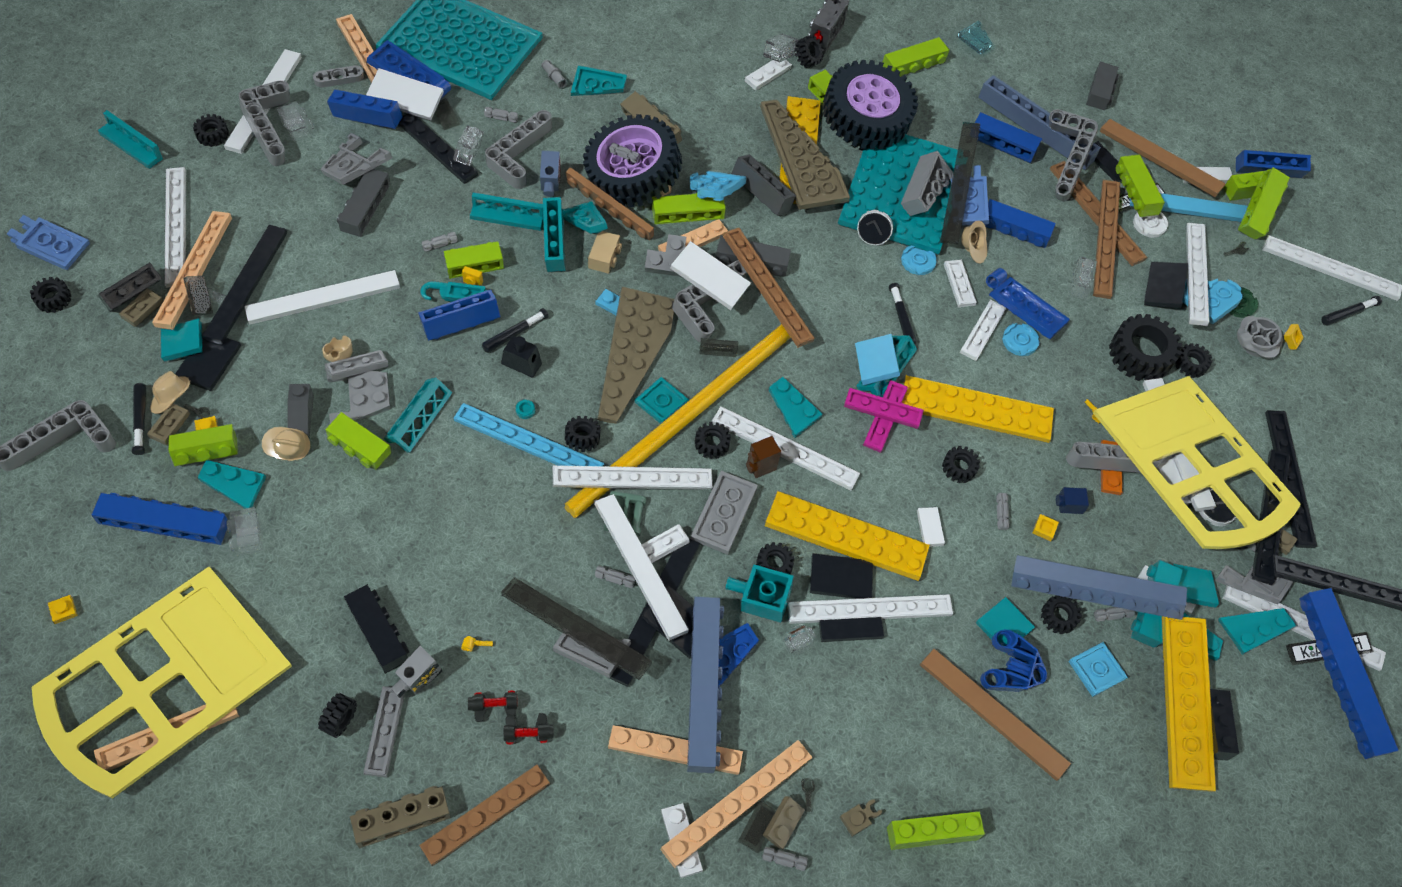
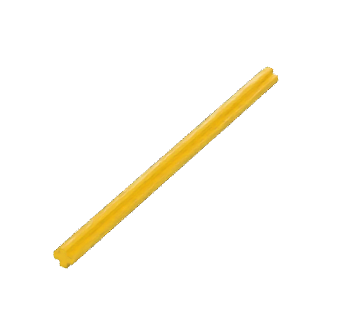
[565,324,791,518]

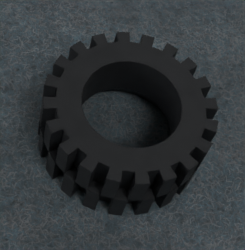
[1109,314,1182,381]

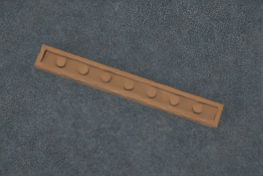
[1100,119,1226,197]
[1050,161,1147,266]
[1093,180,1120,299]
[723,228,815,348]
[920,649,1071,781]

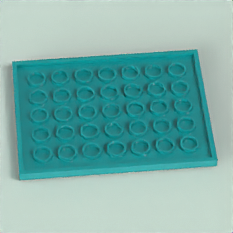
[376,0,543,100]
[838,134,969,255]

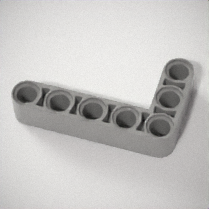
[239,80,290,166]
[1049,109,1098,201]
[485,110,552,189]
[672,260,747,343]
[0,400,116,471]
[1066,442,1163,473]

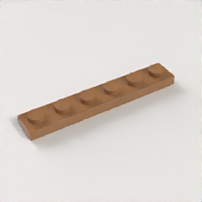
[566,167,654,240]
[419,765,550,866]

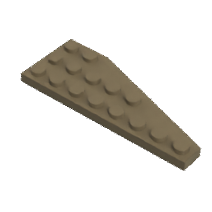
[760,100,850,210]
[597,287,674,424]

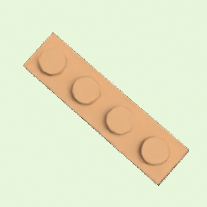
[658,219,728,252]

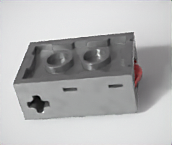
[808,0,850,54]

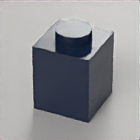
[1056,487,1089,514]

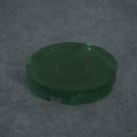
[1229,287,1258,318]

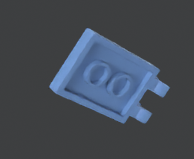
[951,165,989,226]
[7,215,90,270]

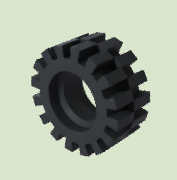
[794,35,824,68]
[193,114,229,147]
[30,277,72,313]
[1175,343,1213,378]
[565,416,601,452]
[695,422,731,459]
[942,446,980,483]
[756,542,794,574]
[1041,595,1082,634]
[318,693,357,738]

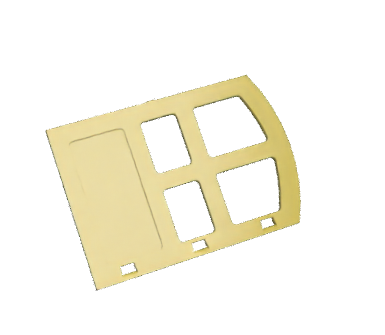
[1093,376,1301,549]
[32,567,292,799]

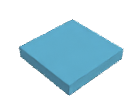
[1068,642,1128,697]

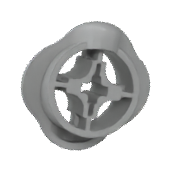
[1237,316,1283,359]

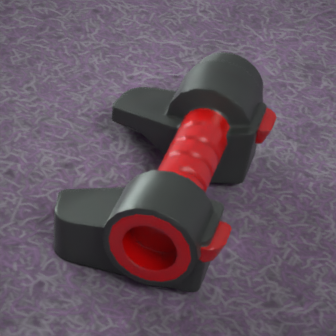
[468,690,518,722]
[503,713,554,745]

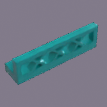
[98,110,163,169]
[470,192,543,231]
[856,335,917,397]
[384,377,453,453]

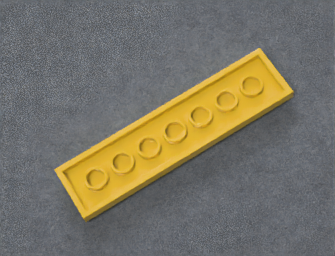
[779,96,821,204]
[902,375,1054,443]
[765,491,930,581]
[1162,616,1216,792]

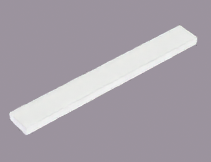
[224,49,302,154]
[165,167,186,288]
[1186,223,1209,326]
[1262,235,1402,301]
[244,270,400,325]
[1143,378,1216,512]
[712,406,860,491]
[552,466,713,490]
[595,494,688,641]
[1223,585,1386,671]
[787,594,953,624]

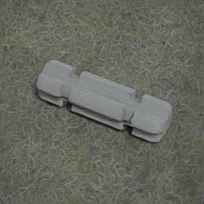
[484,107,518,123]
[609,143,641,163]
[421,232,458,252]
[996,493,1009,530]
[595,565,635,588]
[1094,607,1135,622]
[762,847,808,871]

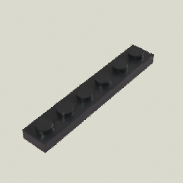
[398,113,478,184]

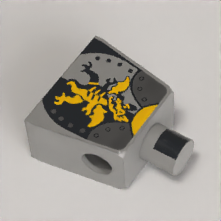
[391,646,442,698]

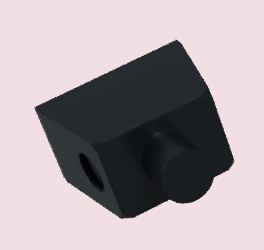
[501,336,542,378]

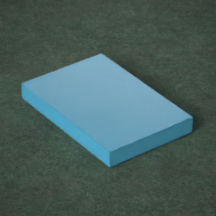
[855,334,900,385]

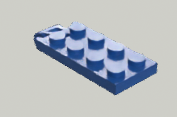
[366,40,451,100]
[986,268,1070,339]

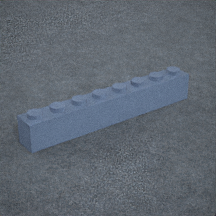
[978,75,1101,170]
[1011,555,1187,620]
[687,597,724,773]

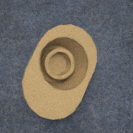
[961,220,987,264]
[150,371,190,414]
[262,427,310,461]

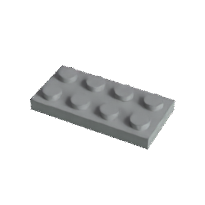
[690,471,758,555]

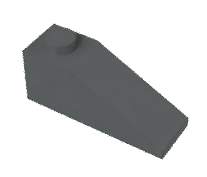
[288,384,314,438]

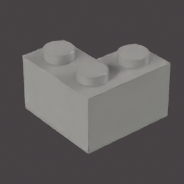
[645,234,686,277]

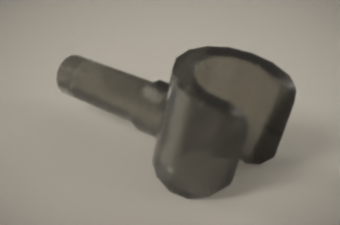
[1224,242,1249,257]
[184,404,210,419]
[801,779,815,812]

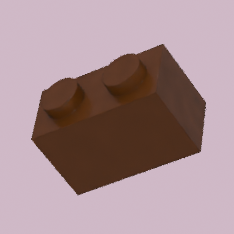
[746,436,781,478]

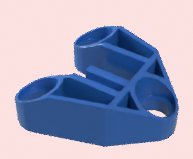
[980,629,1047,692]

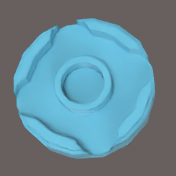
[901,245,936,275]
[1002,323,1039,356]

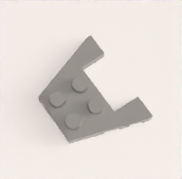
[321,133,393,185]
[327,371,390,424]
[1215,543,1293,604]

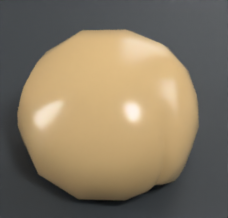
[322,335,353,362]

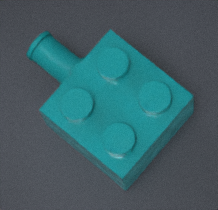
[725,564,794,623]

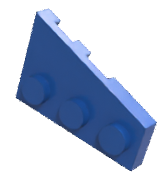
[718,623,759,687]

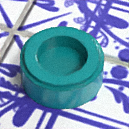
[515,400,535,419]

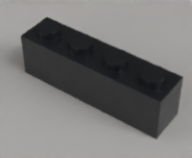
[344,584,410,674]

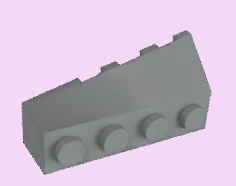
[901,151,955,216]

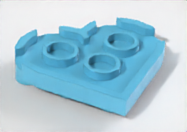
[690,171,746,201]
[1183,279,1242,324]

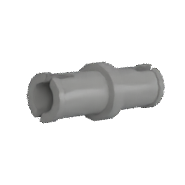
[541,60,567,88]

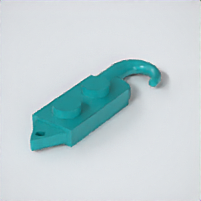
[420,281,496,302]

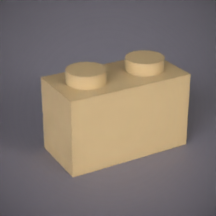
[588,231,622,274]

